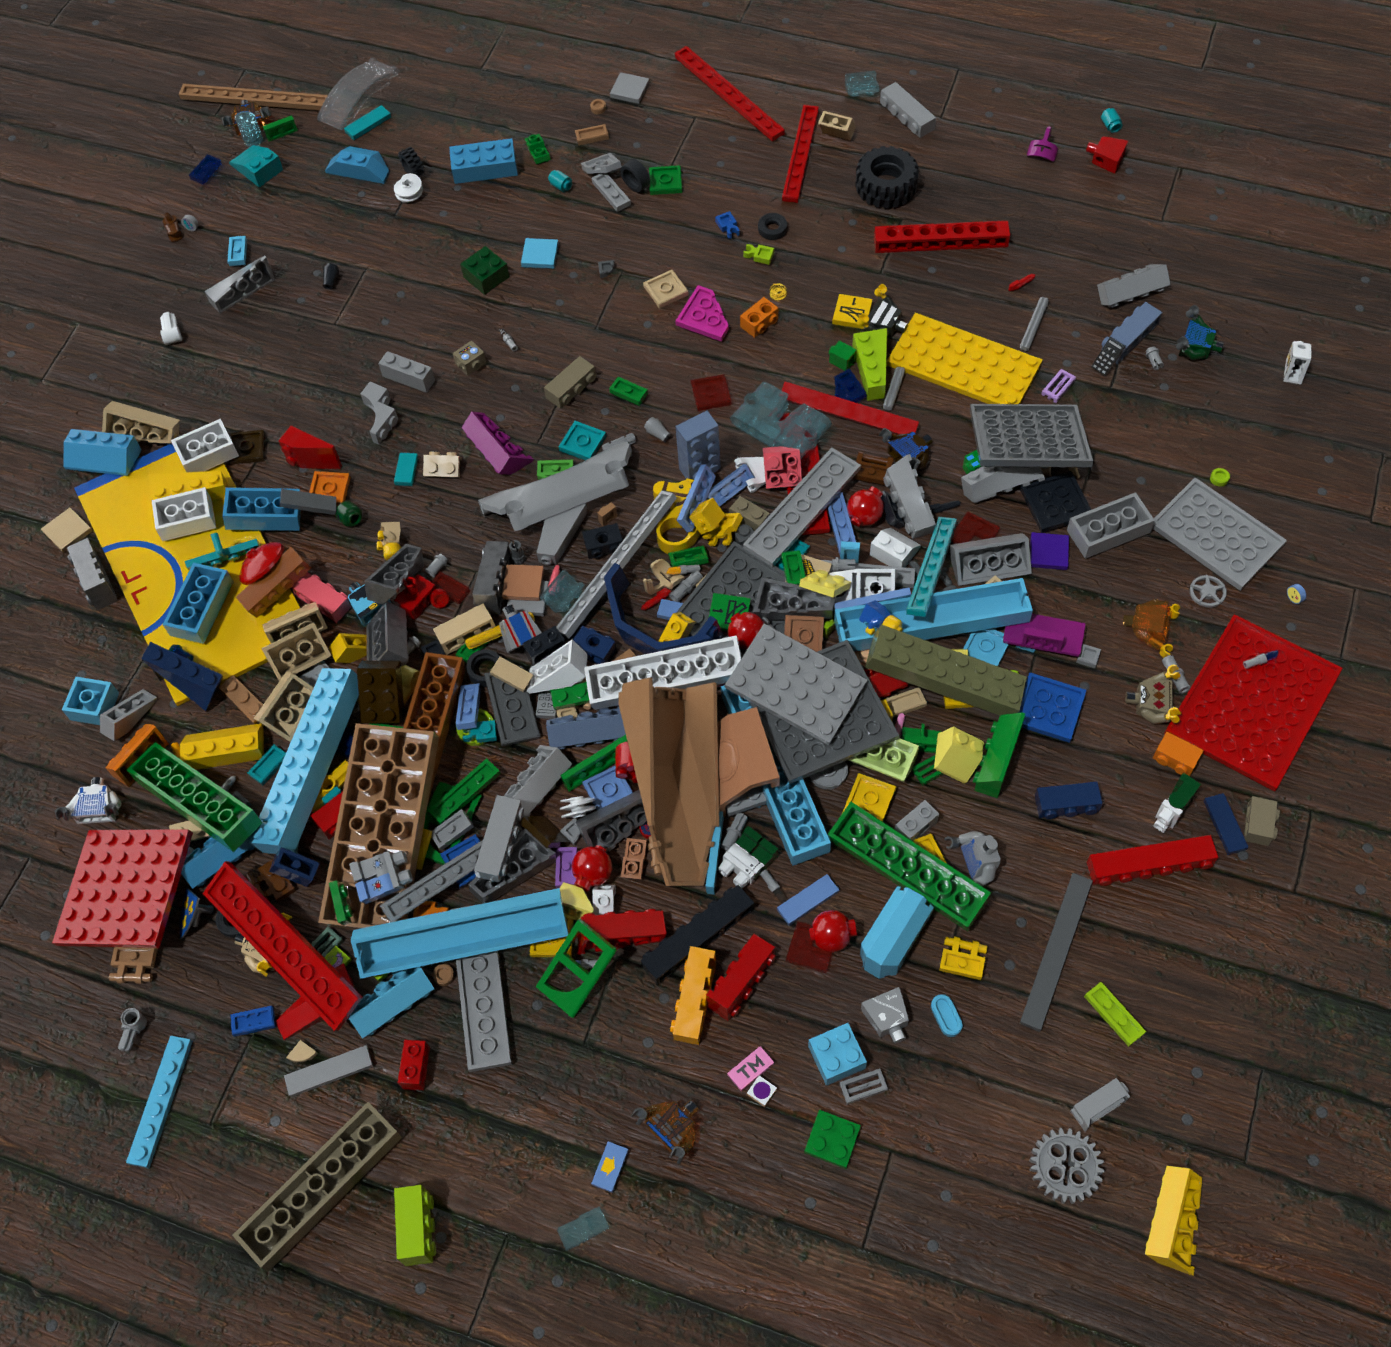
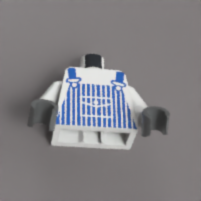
[55,777,122,824]

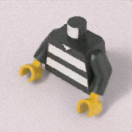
[857,284,908,338]

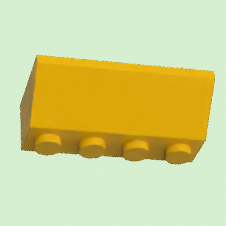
[180,723,264,770]

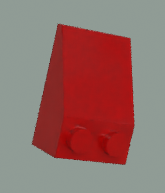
[278,426,342,469]

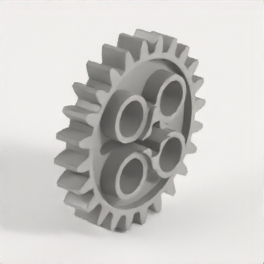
[1029,1128,1104,1204]

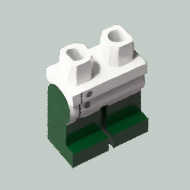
[1153,773,1201,833]
[719,826,778,888]

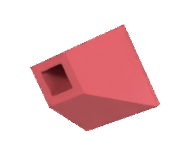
[763,446,802,489]

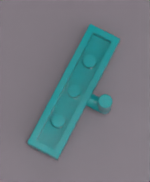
[185,533,260,570]

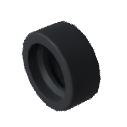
[620,159,650,193]
[466,649,500,687]

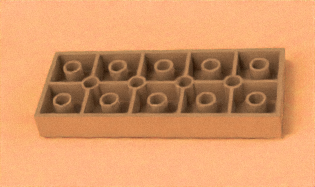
[318,723,439,930]

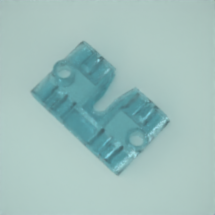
[730,382,832,460]

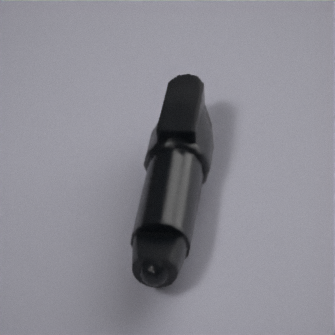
[929,500,961,513]

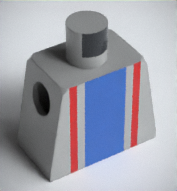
[499,604,542,653]

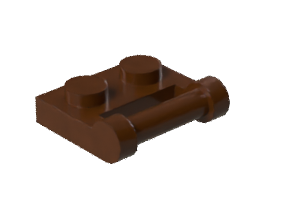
[852,451,894,485]

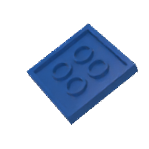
[1018,673,1086,743]

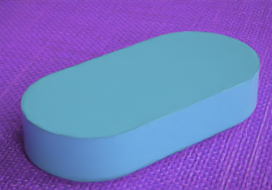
[931,995,962,1037]

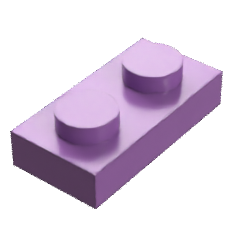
[555,847,578,888]

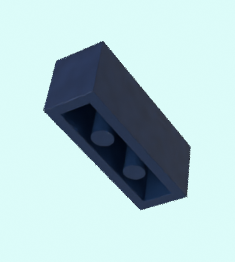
[1035,782,1103,819]

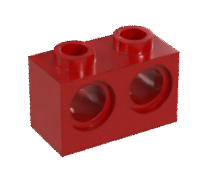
[397,1040,430,1090]

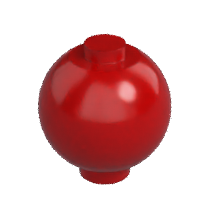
[847,486,884,527]
[728,612,765,650]
[571,845,612,891]
[809,910,857,952]

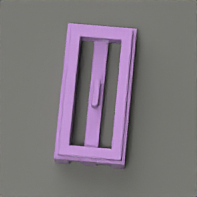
[1041,369,1076,403]

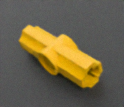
[311,760,348,813]

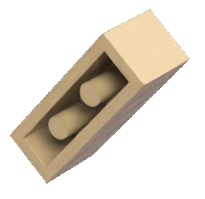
[433,603,495,655]

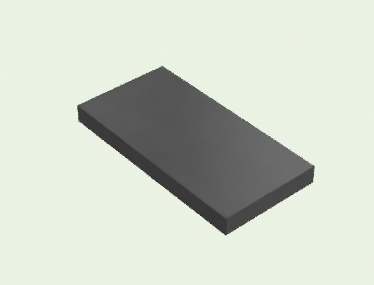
[484,666,540,747]

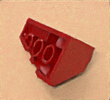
[275,963,358,1041]

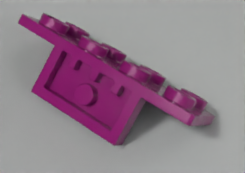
[1003,614,1085,657]

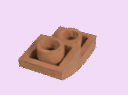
[621,838,647,880]

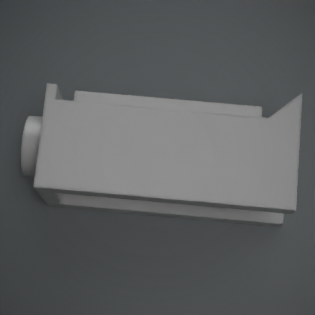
[1070,1078,1130,1132]

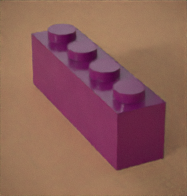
[462,412,534,475]

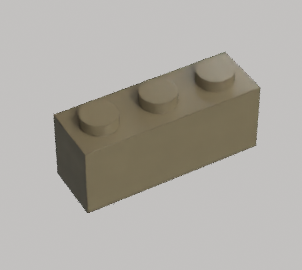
[544,356,596,409]

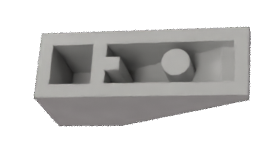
[100,689,157,741]

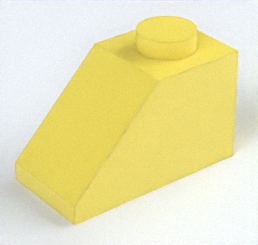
[560,882,594,921]

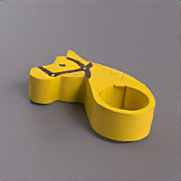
[653,478,700,554]

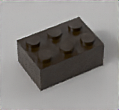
[357,660,405,723]

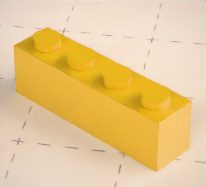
[1145,1166,1202,1276]

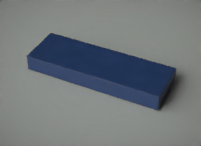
[1203,793,1249,855]

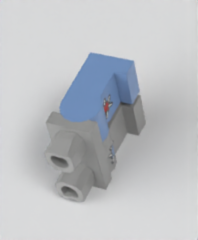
[349,851,413,904]

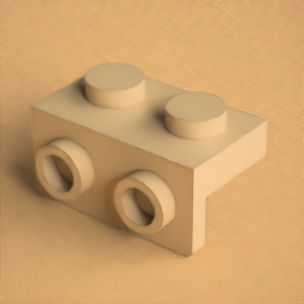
[423,452,462,478]

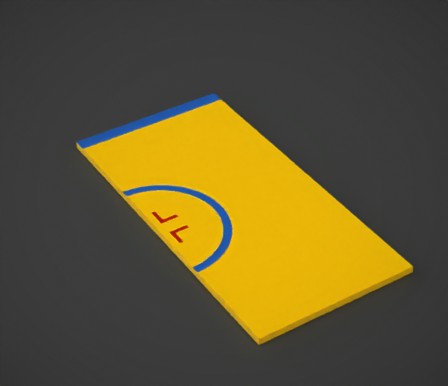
[74,443,300,706]

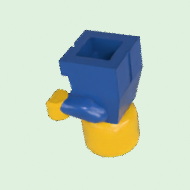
[859,600,903,635]

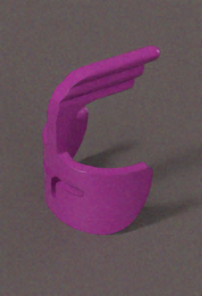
[1027,126,1059,162]

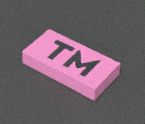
[727,1046,774,1092]

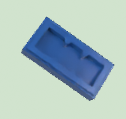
[230,1006,276,1037]

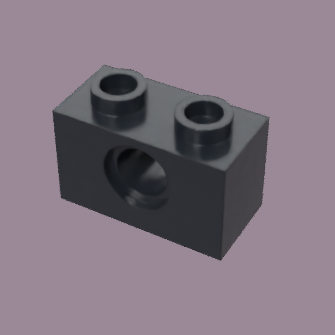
[582,523,623,559]

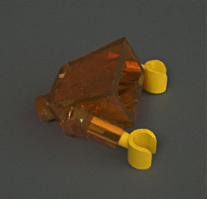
[1123,599,1180,658]

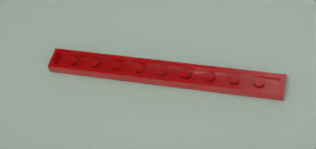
[675,46,785,142]

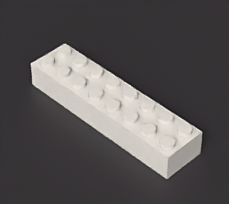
[584,636,742,710]

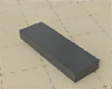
[280,489,336,515]

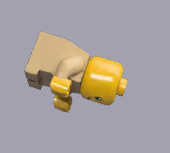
[376,522,401,560]

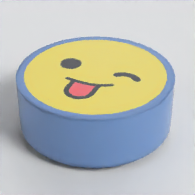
[1287,584,1306,604]

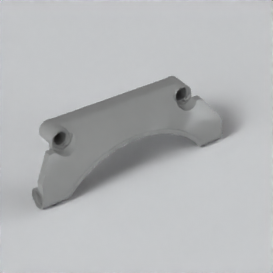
[478,441,632,531]

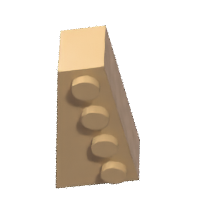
[102,401,180,443]

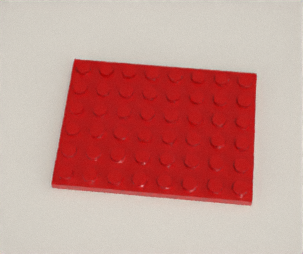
[1164,614,1343,791]

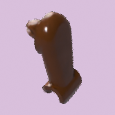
[162,212,183,242]

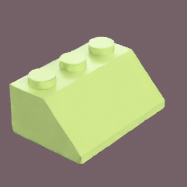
[849,738,919,782]

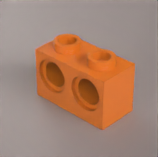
[740,297,779,338]

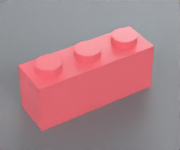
[292,572,351,623]

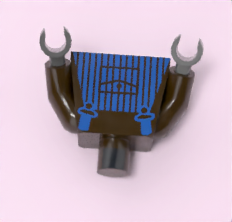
[879,428,932,470]

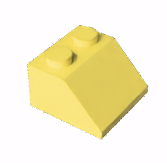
[934,727,984,783]

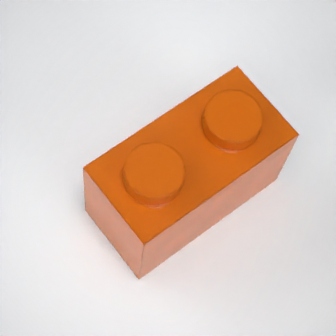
[1152,732,1204,776]

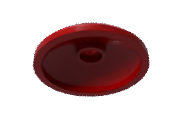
[239,542,284,585]

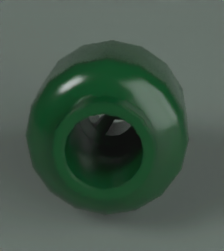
[335,501,362,527]

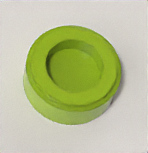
[1210,468,1230,487]

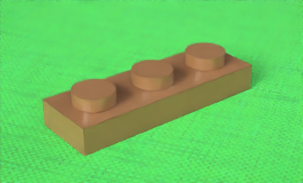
[219,675,263,724]

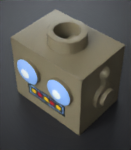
[453,340,486,376]

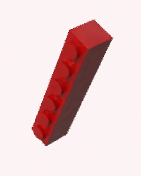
[1087,835,1218,886]

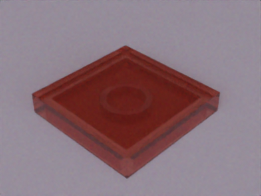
[690,374,731,411]

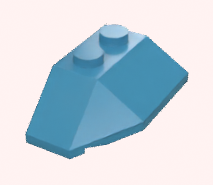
[325,146,390,184]

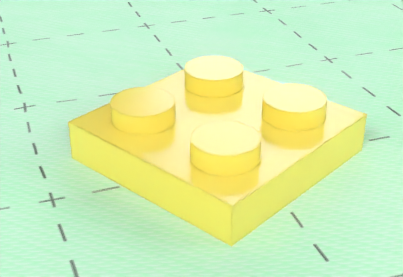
[799,570,851,598]

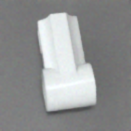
[160,312,182,345]

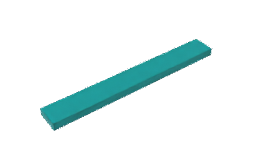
[906,517,957,617]

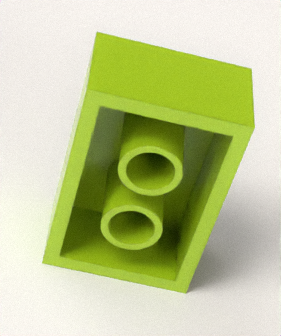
[394,1185,436,1266]

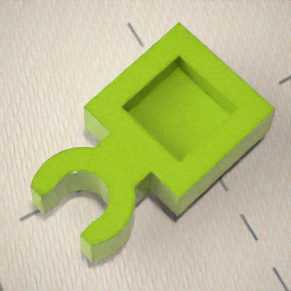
[743,244,774,265]

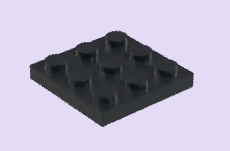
[1020,471,1091,533]

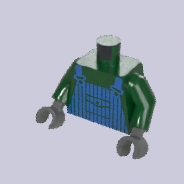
[1176,305,1224,360]

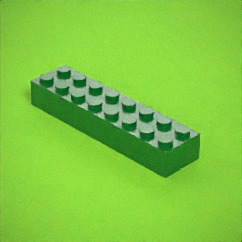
[126,742,262,853]
[828,802,991,932]

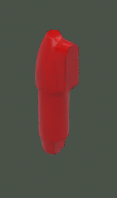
[1008,274,1035,291]
[641,588,671,611]

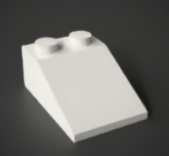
[527,640,587,694]

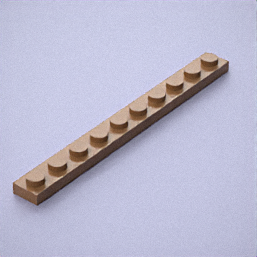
[179,84,331,111]

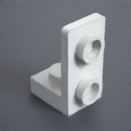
[593,885,616,915]

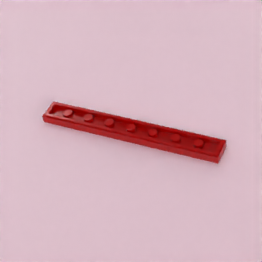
[782,105,819,203]
[779,381,919,434]

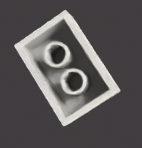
[171,419,239,472]
[151,487,216,541]

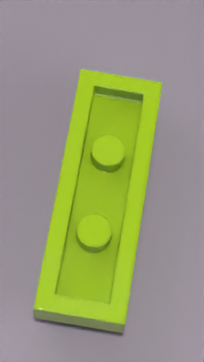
[1084,982,1146,1047]

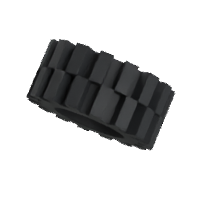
[398,146,425,176]

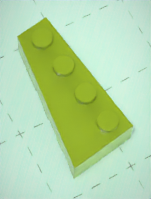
[852,328,887,401]

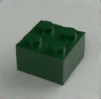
[460,246,510,295]

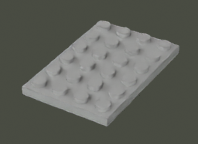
[1152,478,1287,591]
[724,624,867,745]

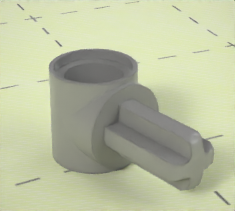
[118,1008,147,1052]

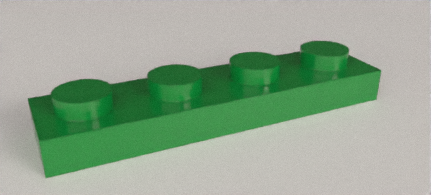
[560,734,628,792]
[427,758,501,824]

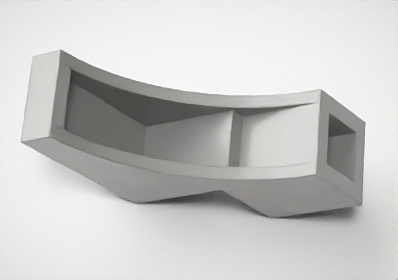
[360,382,398,444]

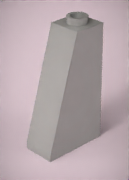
[537,503,587,565]

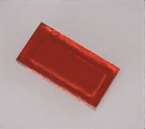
[432,572,470,604]

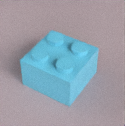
[62,677,119,725]
[808,1023,867,1086]

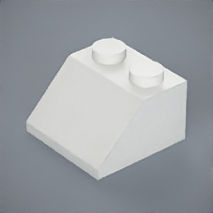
[870,528,921,567]

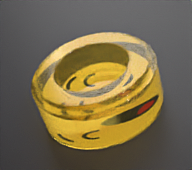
[770,283,786,300]

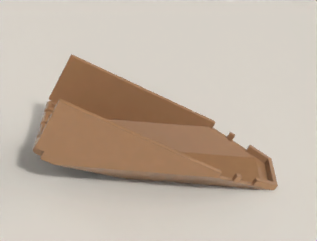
[619,678,719,886]

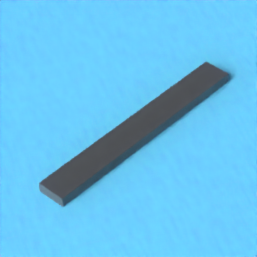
[1019,873,1093,1032]

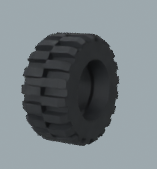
[855,146,919,209]

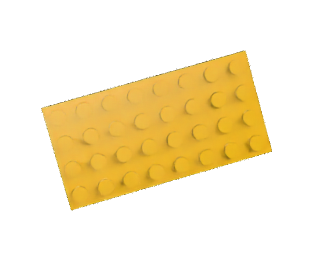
[886,313,1043,404]

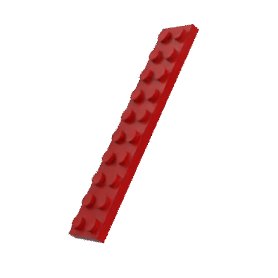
[202,861,363,1031]

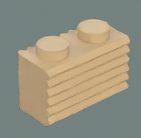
[818,111,856,140]

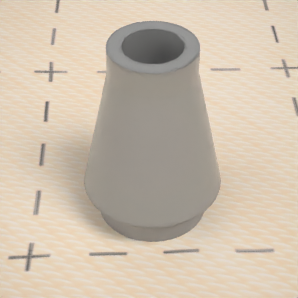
[644,417,671,442]

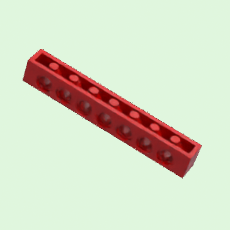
[874,221,1010,253]

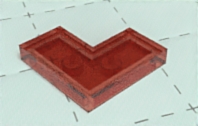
[951,511,1000,544]
[786,921,832,973]

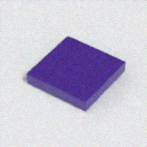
[1030,532,1069,570]

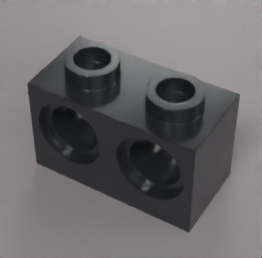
[522,626,566,666]

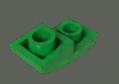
[524,134,551,164]

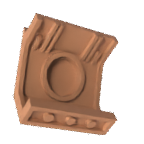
[717,707,780,817]

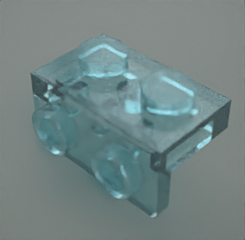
[845,71,879,97]
[540,570,584,612]

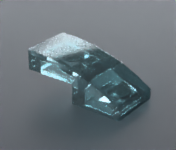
[557,1206,609,1251]

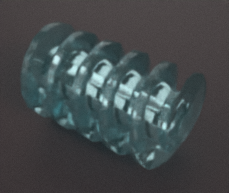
[235,111,263,147]

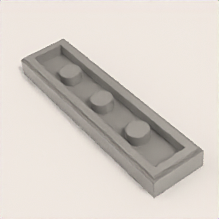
[284,1045,373,1097]

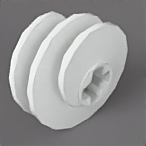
[394,173,423,202]
[560,796,596,818]

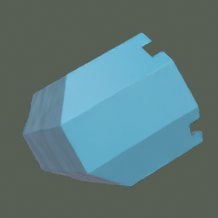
[860,886,934,979]

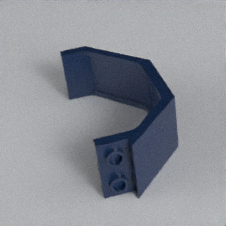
[604,563,724,654]

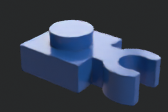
[715,211,739,239]

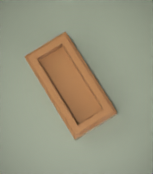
[575,124,609,146]

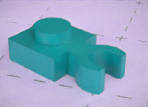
[462,720,497,743]

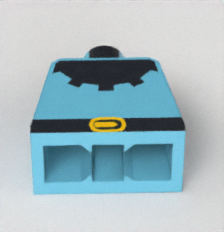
[348,582,391,627]

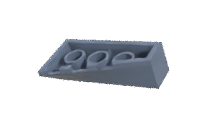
[546,705,626,749]

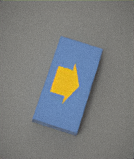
[591,1141,629,1193]

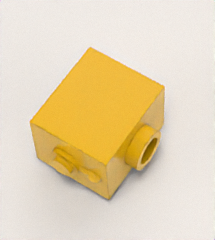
[689,498,725,534]

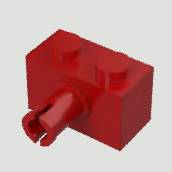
[394,574,436,620]

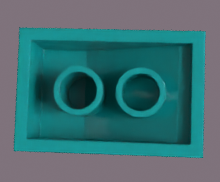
[229,145,283,187]

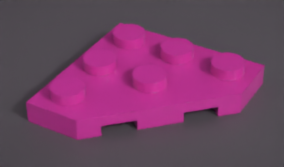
[675,285,729,342]

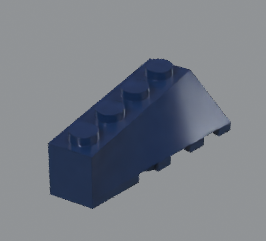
[141,642,223,711]

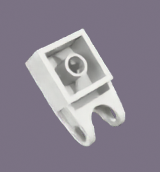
[829,569,896,603]

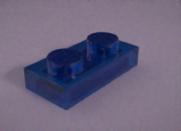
[189,154,222,185]

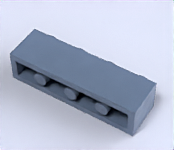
[1101,302,1163,364]

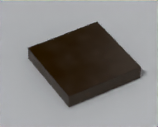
[228,430,265,465]
[520,816,571,848]

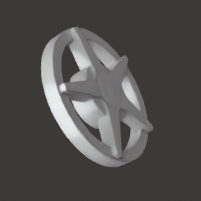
[1189,575,1226,608]

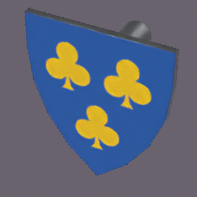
[180,888,214,939]

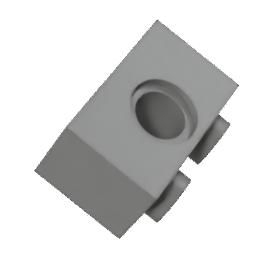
[895,800,939,841]

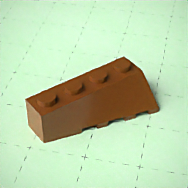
[236,547,312,618]

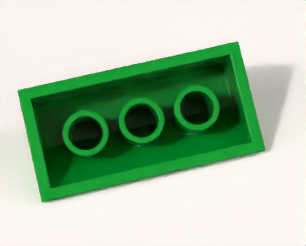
[973,712,1025,798]

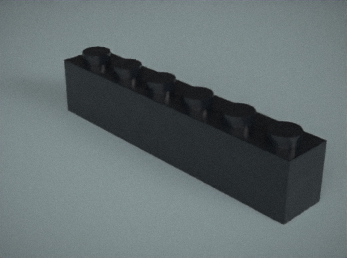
[640,885,754,986]

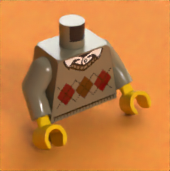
[1125,665,1181,724]

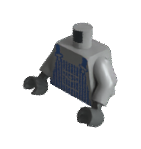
[944,831,1000,886]

